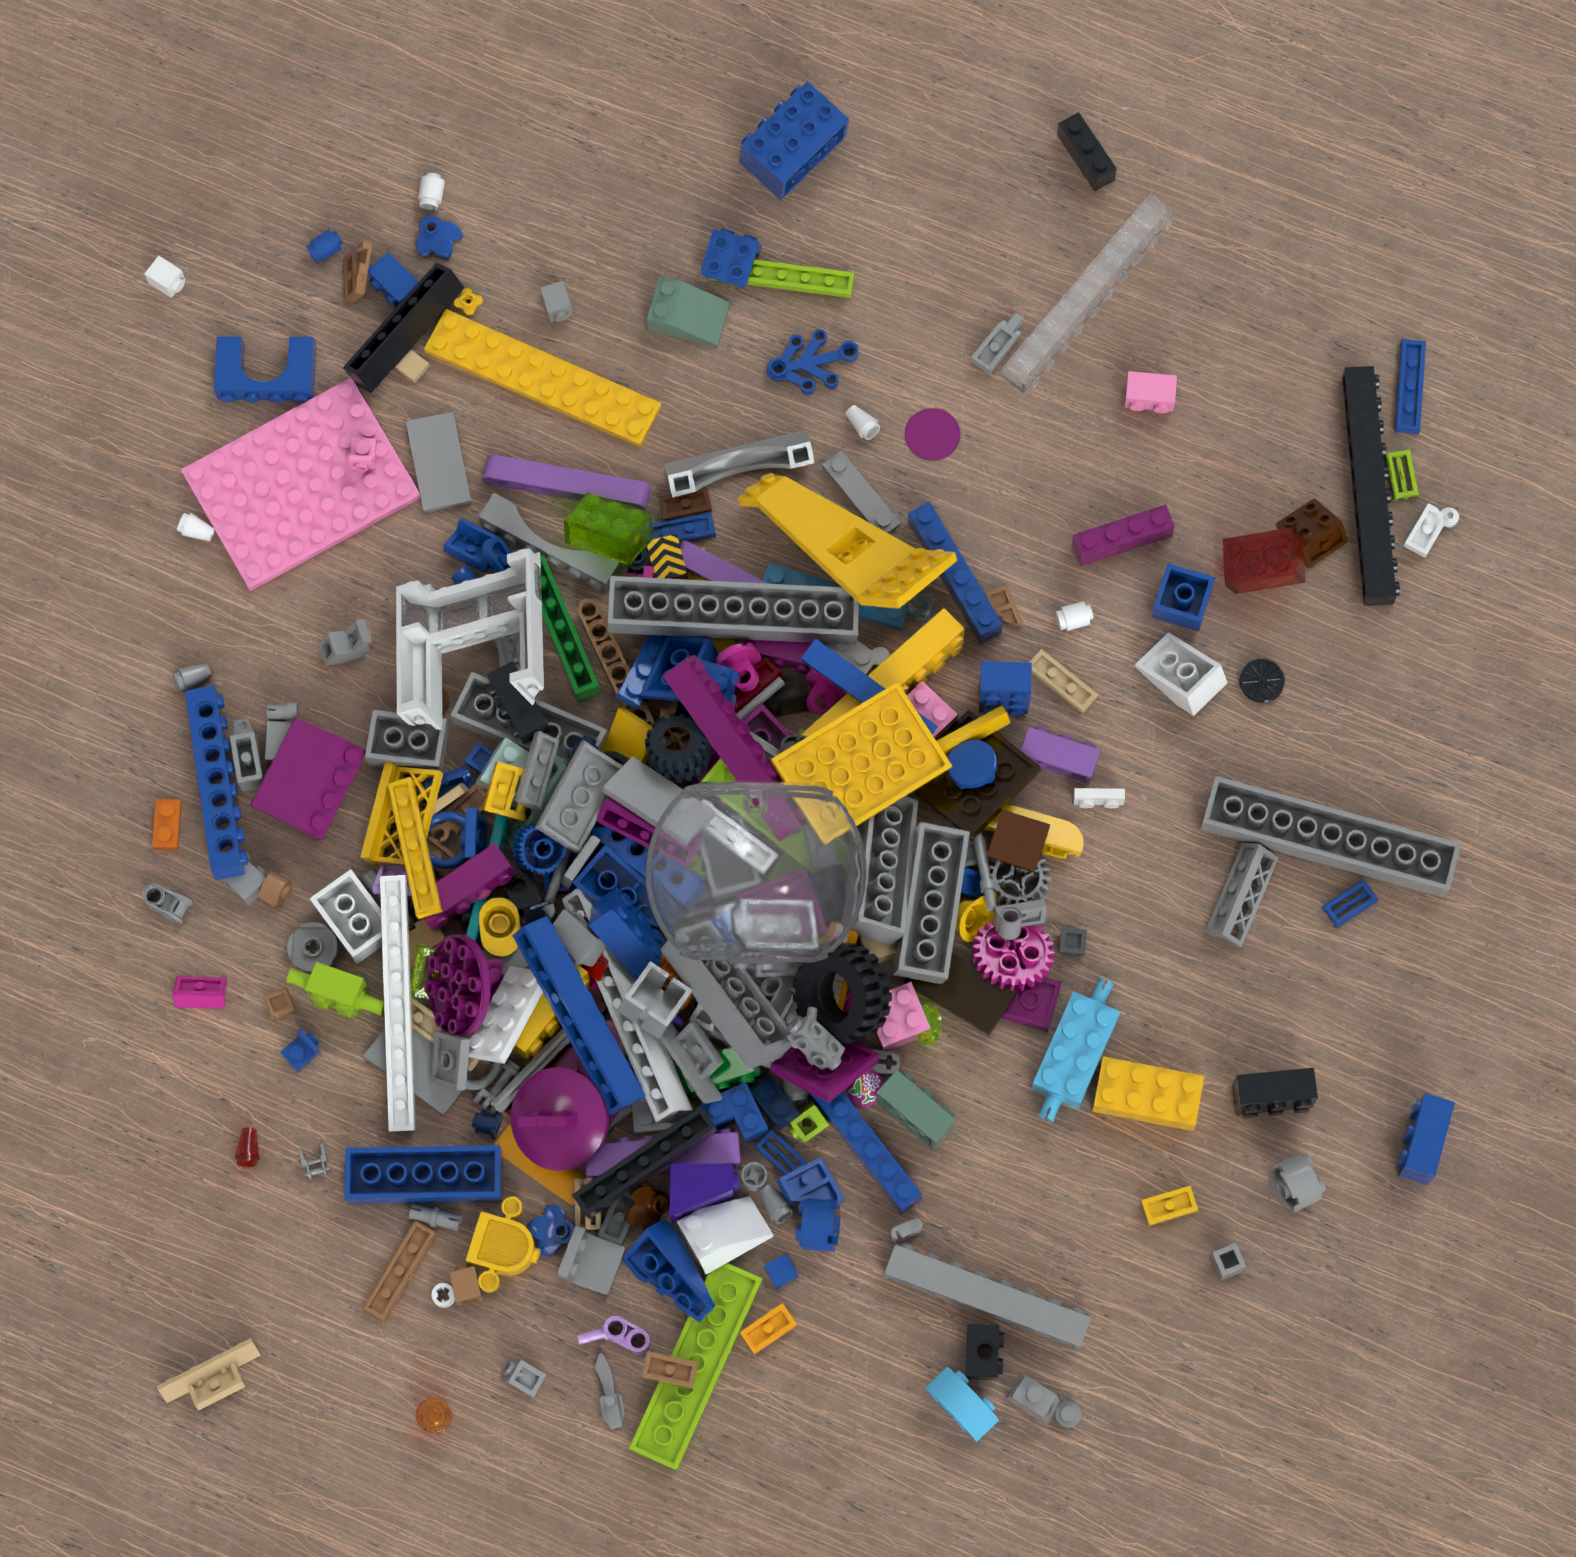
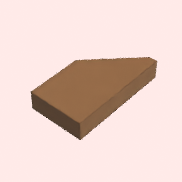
[985,585,1024,629]

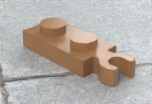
[430,783,487,844]

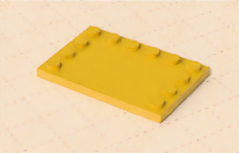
[770,682,952,846]

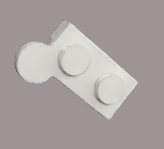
[1404,503,1459,558]
[827,640,890,675]

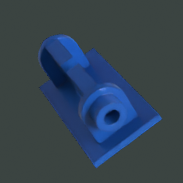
[421,765,474,800]

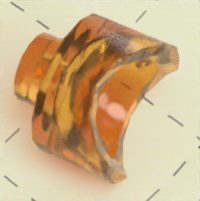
[416,1397,452,1434]

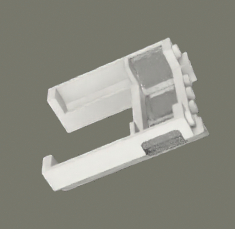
[396,548,544,730]

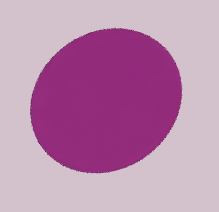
[905,408,960,461]

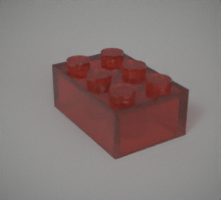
[1223,527,1305,594]

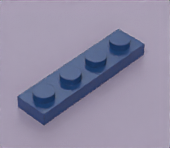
[615,635,667,710]

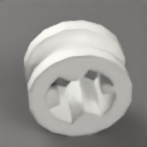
[431,1283,455,1308]

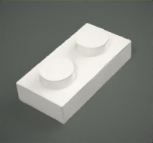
[1073,788,1125,809]

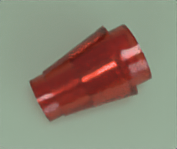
[234,1127,260,1167]

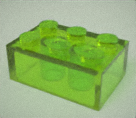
[564,492,653,565]

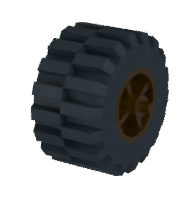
[645,713,712,783]

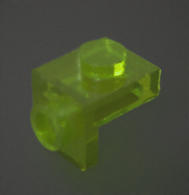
[916,1002,943,1045]

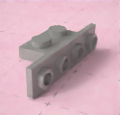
[660,1021,724,1104]

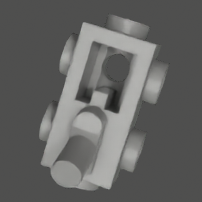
[786,1007,845,1070]

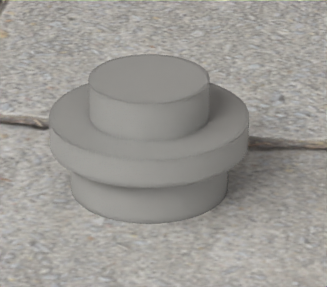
[1055,1401,1081,1428]

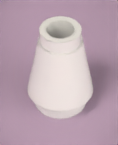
[846,405,880,440]
[177,513,215,542]

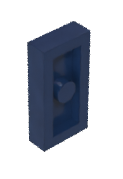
[750,1077,800,1130]

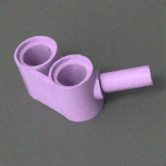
[577,1316,651,1355]

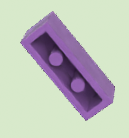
[1021,727,1100,784]

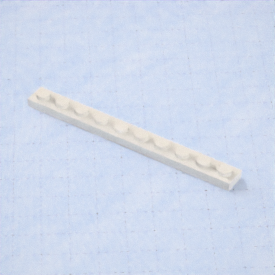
[380,875,416,1132]

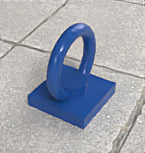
[427,808,487,869]

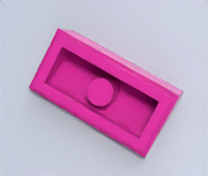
[173,976,227,1009]

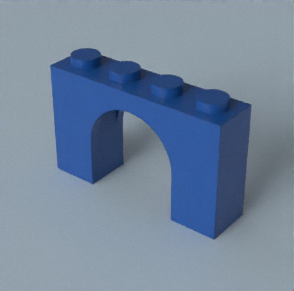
[214,337,317,403]

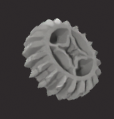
[988,858,1052,906]

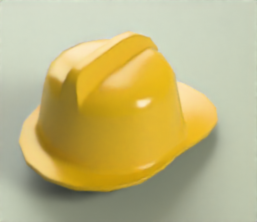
[955,893,1003,942]
[479,897,521,957]

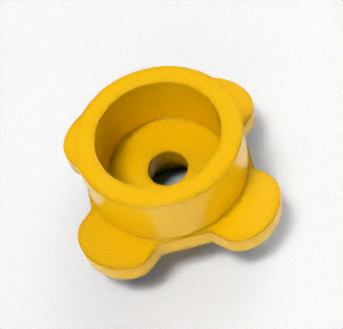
[454,288,483,315]

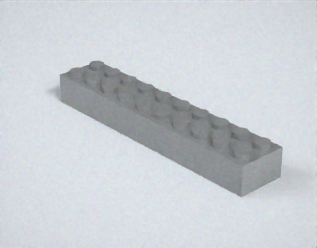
[608,576,859,645]
[1200,776,1461,898]

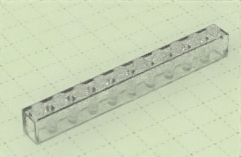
[1001,193,1174,394]

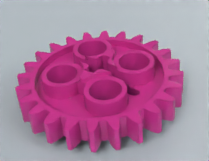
[972,917,1055,991]

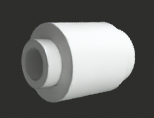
[418,173,445,210]
[1055,601,1093,631]

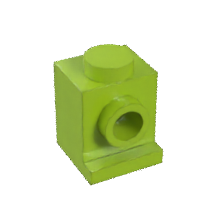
[788,1101,829,1143]

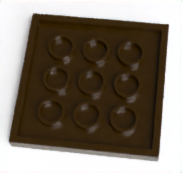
[913,710,1041,840]

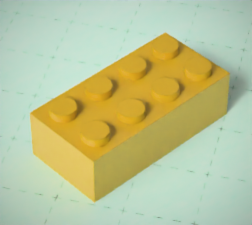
[512,963,591,1062]
[1092,1056,1204,1131]

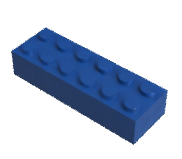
[345,1145,503,1204]

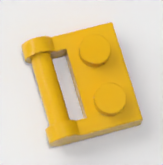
[482,761,527,821]

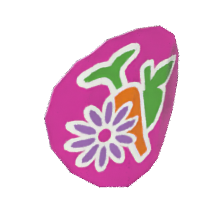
[847,1068,883,1108]

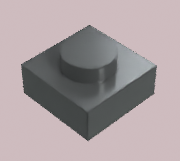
[1059,927,1087,956]

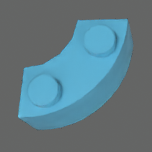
[925,1367,999,1442]

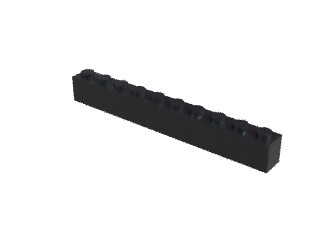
[1342,366,1400,606]

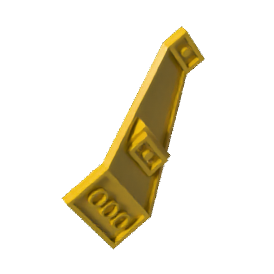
[737,473,957,608]

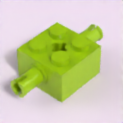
[286,962,384,1018]

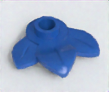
[416,216,463,260]
[527,1205,575,1256]

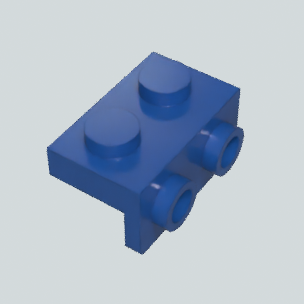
[443,518,500,573]

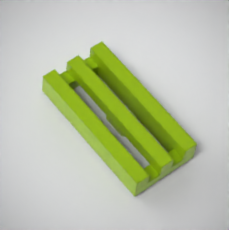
[1385,449,1419,501]

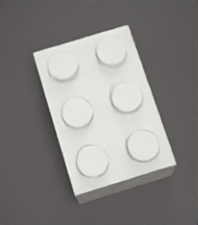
[310,869,382,964]

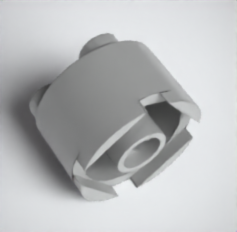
[1268,1154,1326,1214]

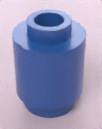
[306,229,343,263]

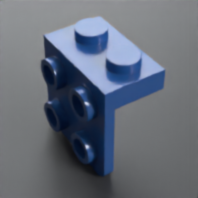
[701,228,762,287]

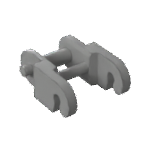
[299,1143,329,1179]
[891,1218,922,1243]

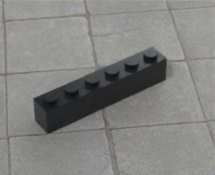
[343,262,465,393]
[572,1106,716,1219]

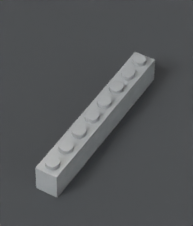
[884,1243,1091,1350]

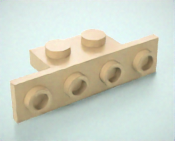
[157,1338,261,1411]

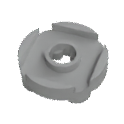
[287,922,339,973]

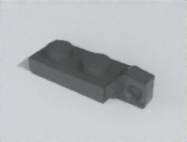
[598,1182,643,1246]

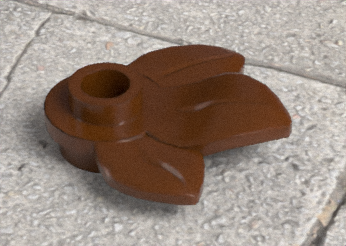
[626,1186,670,1231]

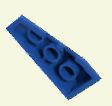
[572,844,681,930]
[622,1219,715,1323]

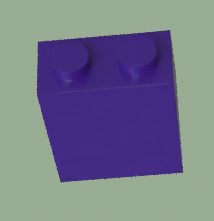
[669,1163,739,1224]

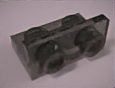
[763,673,810,717]

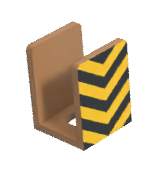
[646,534,688,580]

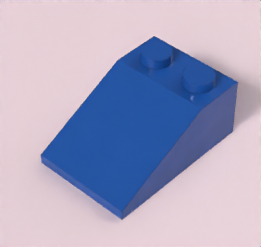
[640,636,719,702]

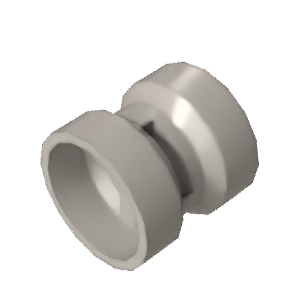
[741,1162,768,1192]

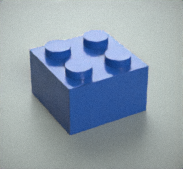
[1152,563,1215,631]

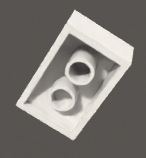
[1135,632,1227,716]
[677,1196,774,1274]

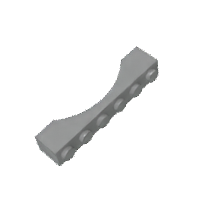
[664,430,815,497]
[479,493,622,592]

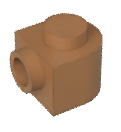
[258,871,293,907]

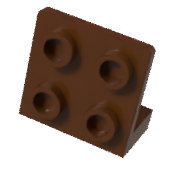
[1276,499,1348,568]

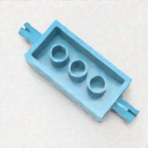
[1032,978,1120,1123]

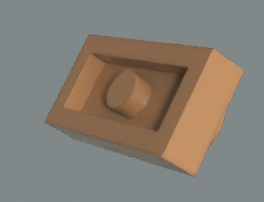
[641,1351,699,1389]

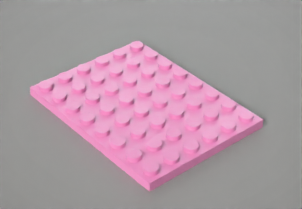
[181,378,421,591]

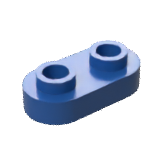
[482,537,511,573]

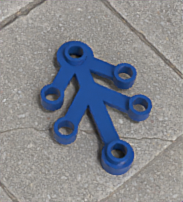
[767,329,859,395]

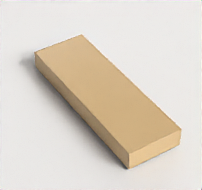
[1029,649,1099,715]

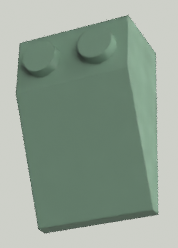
[647,276,730,347]

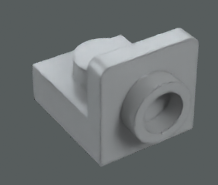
[501,1357,546,1398]

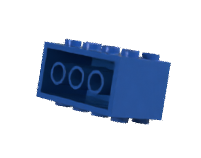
[739,81,849,200]

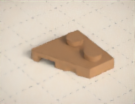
[343,240,372,304]

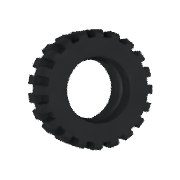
[793,943,892,1045]

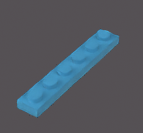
[763,563,909,631]

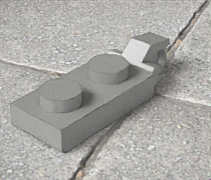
[970,312,1024,375]

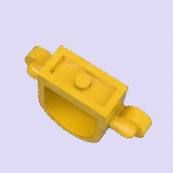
[465,1196,541,1293]

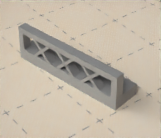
[1205,843,1279,948]

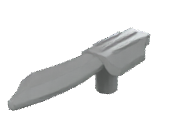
[594,1352,625,1430]

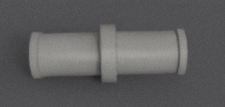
[409,1203,463,1232]

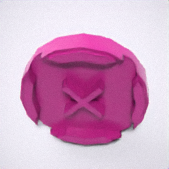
[716,643,761,692]
[806,668,847,715]

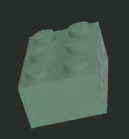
[876,1070,956,1152]

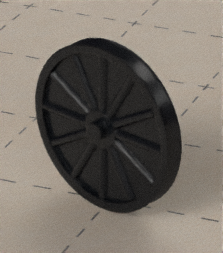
[1240,659,1285,703]

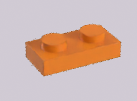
[152,799,182,850]

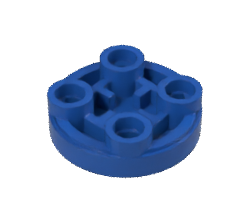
[948,740,998,789]

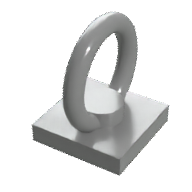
[431,1031,503,1091]

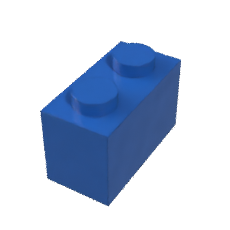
[368,252,419,308]

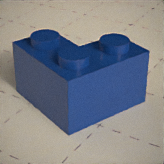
[699,1082,768,1144]

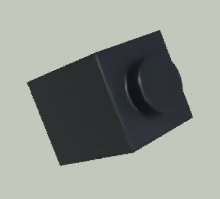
[520,899,558,926]

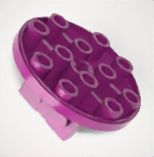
[424,934,503,1037]
[511,1067,609,1171]

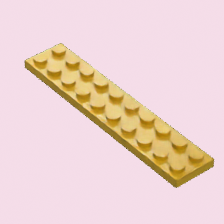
[424,309,662,448]

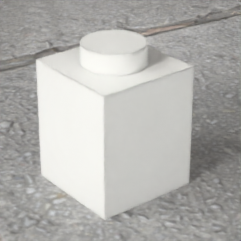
[144,256,186,298]

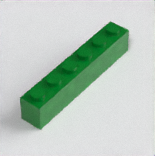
[535,555,601,703]

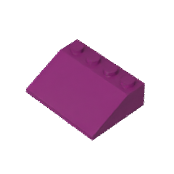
[250,717,366,841]

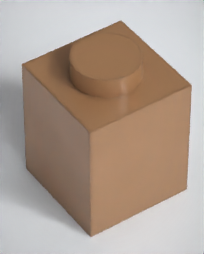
[449,1264,484,1306]

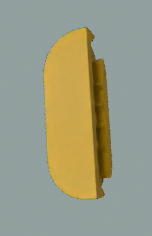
[985,805,1084,859]

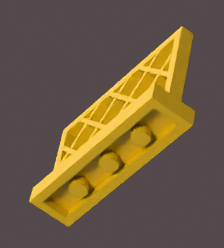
[360,763,443,866]

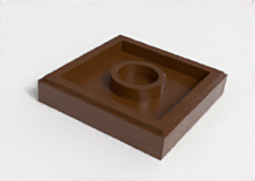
[987,809,1050,873]

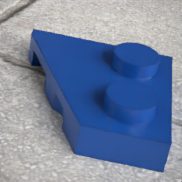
[776,1157,845,1204]

